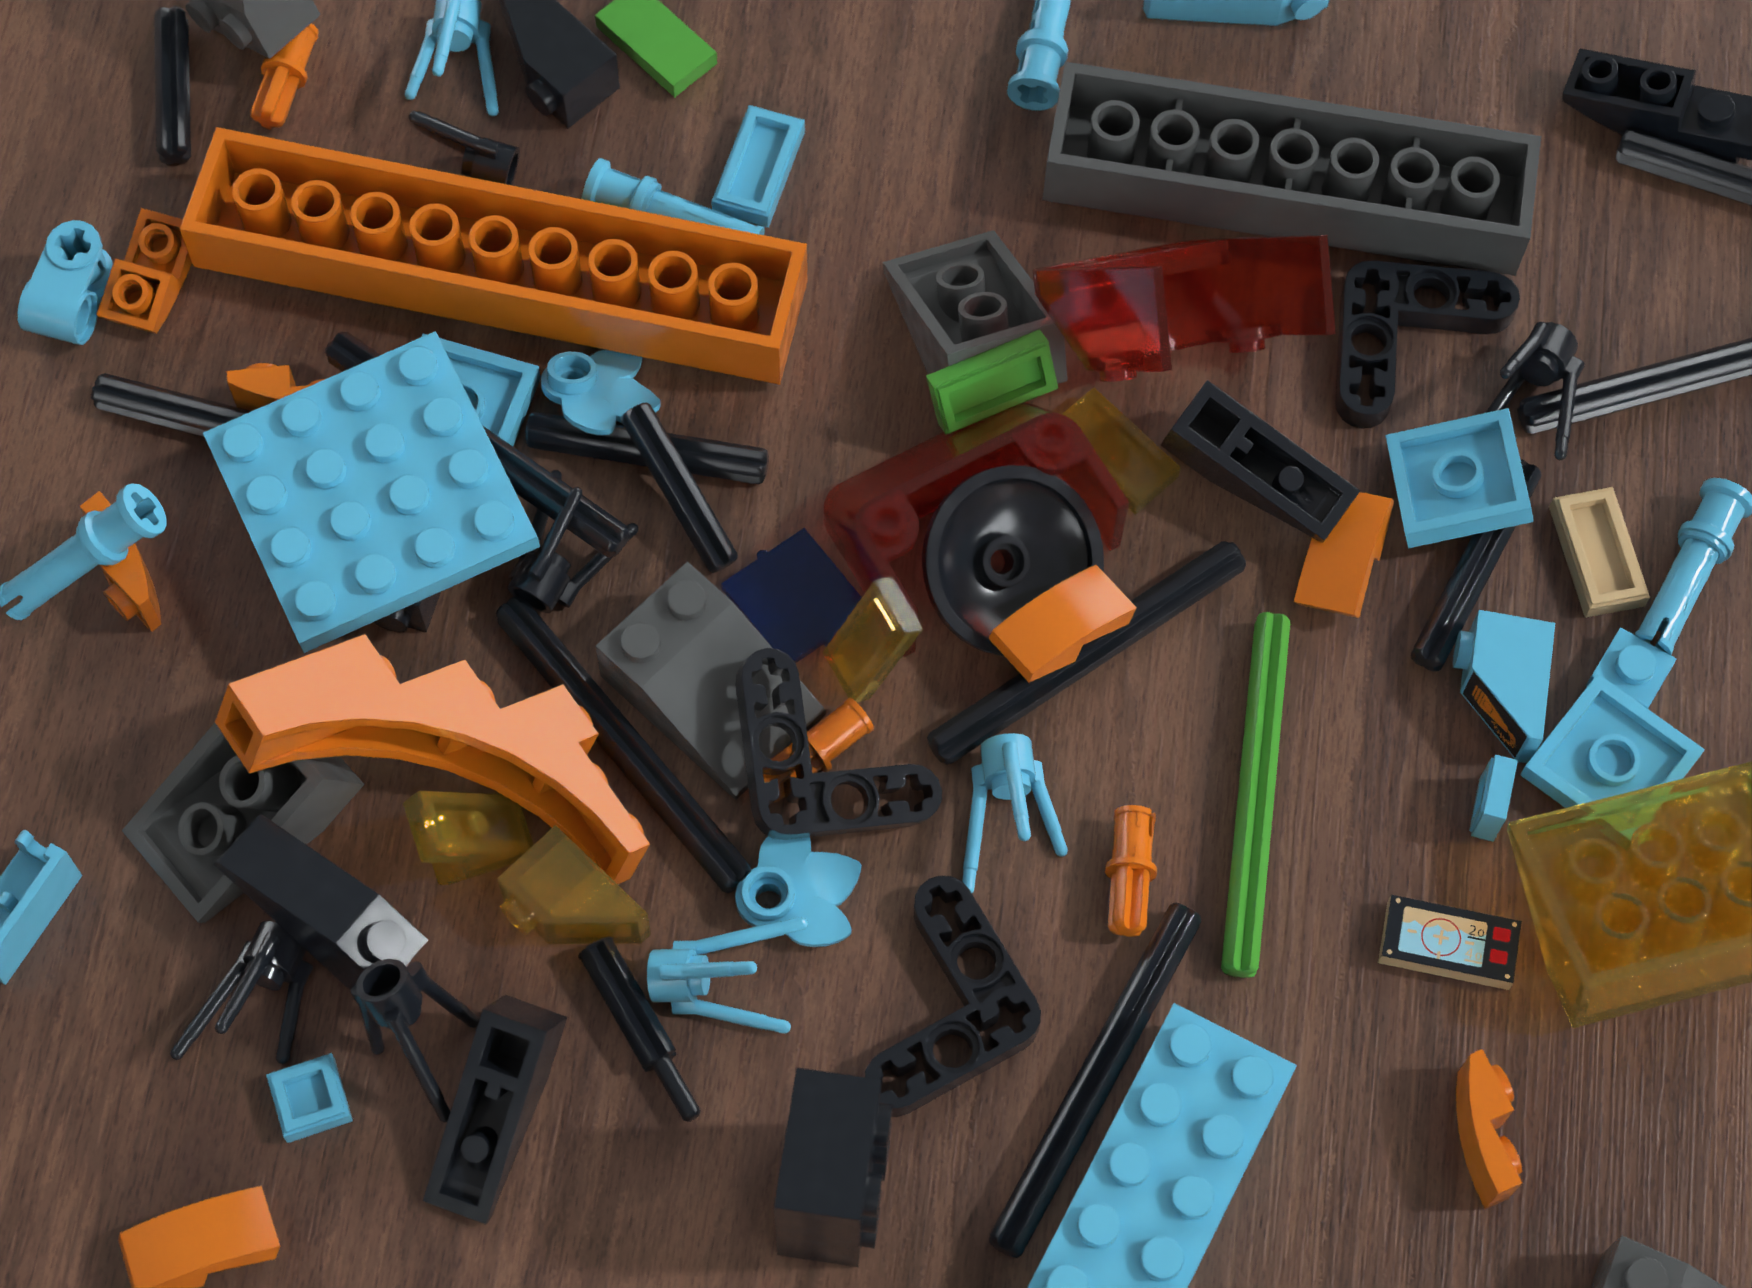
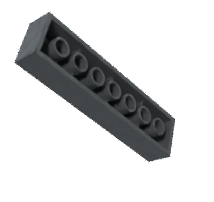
[1042,61,1541,276]

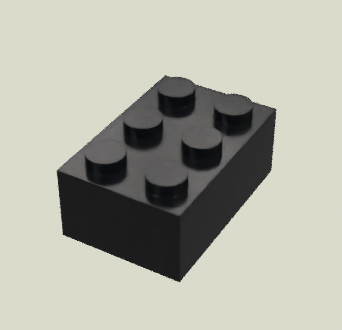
[774,1067,893,1267]

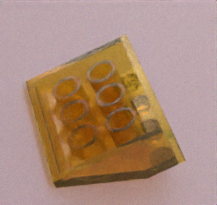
[1507,761,1752,1028]

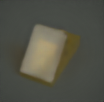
[403,791,536,885]

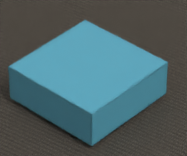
[1469,754,1518,842]
[266,1053,353,1143]

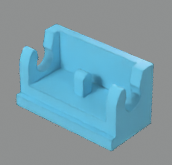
[0,830,82,985]

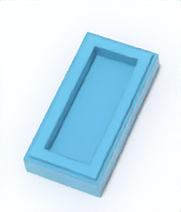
[712,105,805,228]

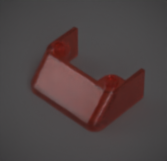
[1032,234,1336,382]
[824,402,1129,657]

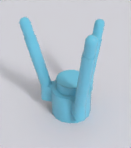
[404,0,499,117]
[962,733,1068,893]
[647,917,808,1034]

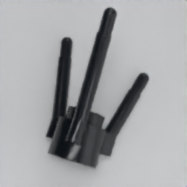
[409,111,520,185]
[1485,322,1585,460]
[508,470,639,613]
[170,921,313,1064]
[350,959,480,1123]

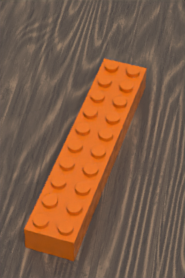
[180,127,808,385]

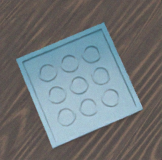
[203,331,540,653]

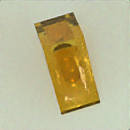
[497,825,651,944]

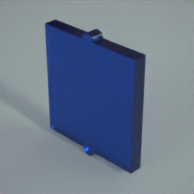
[721,528,870,663]

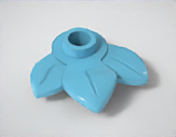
[541,350,661,435]
[735,836,861,947]

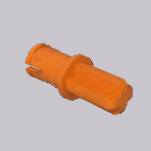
[250,23,319,129]
[763,697,874,802]
[1105,805,1157,937]

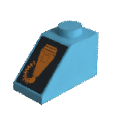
[1453,610,1555,763]

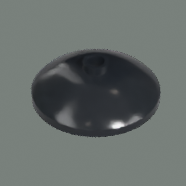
[922,465,1104,656]

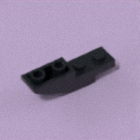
[1562,48,1752,163]

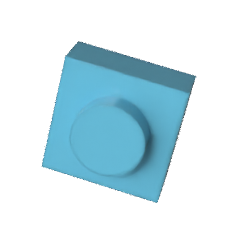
[1586,627,1677,709]

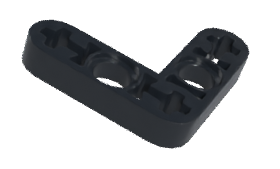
[1335,260,1520,429]
[735,648,942,840]
[865,875,1041,1117]

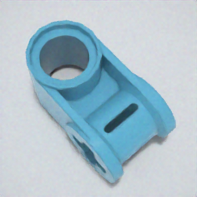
[17,220,113,345]

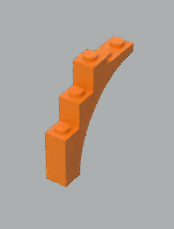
[215,634,650,888]

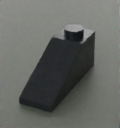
[499,0,620,129]
[1160,380,1360,543]
[214,814,428,990]
[423,995,567,1224]

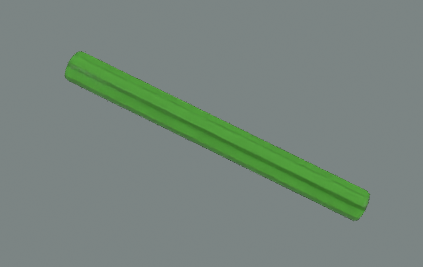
[1221,612,1291,978]

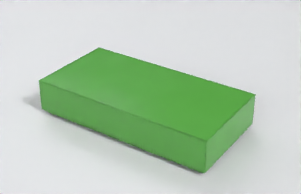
[595,0,717,98]
[926,329,1058,435]

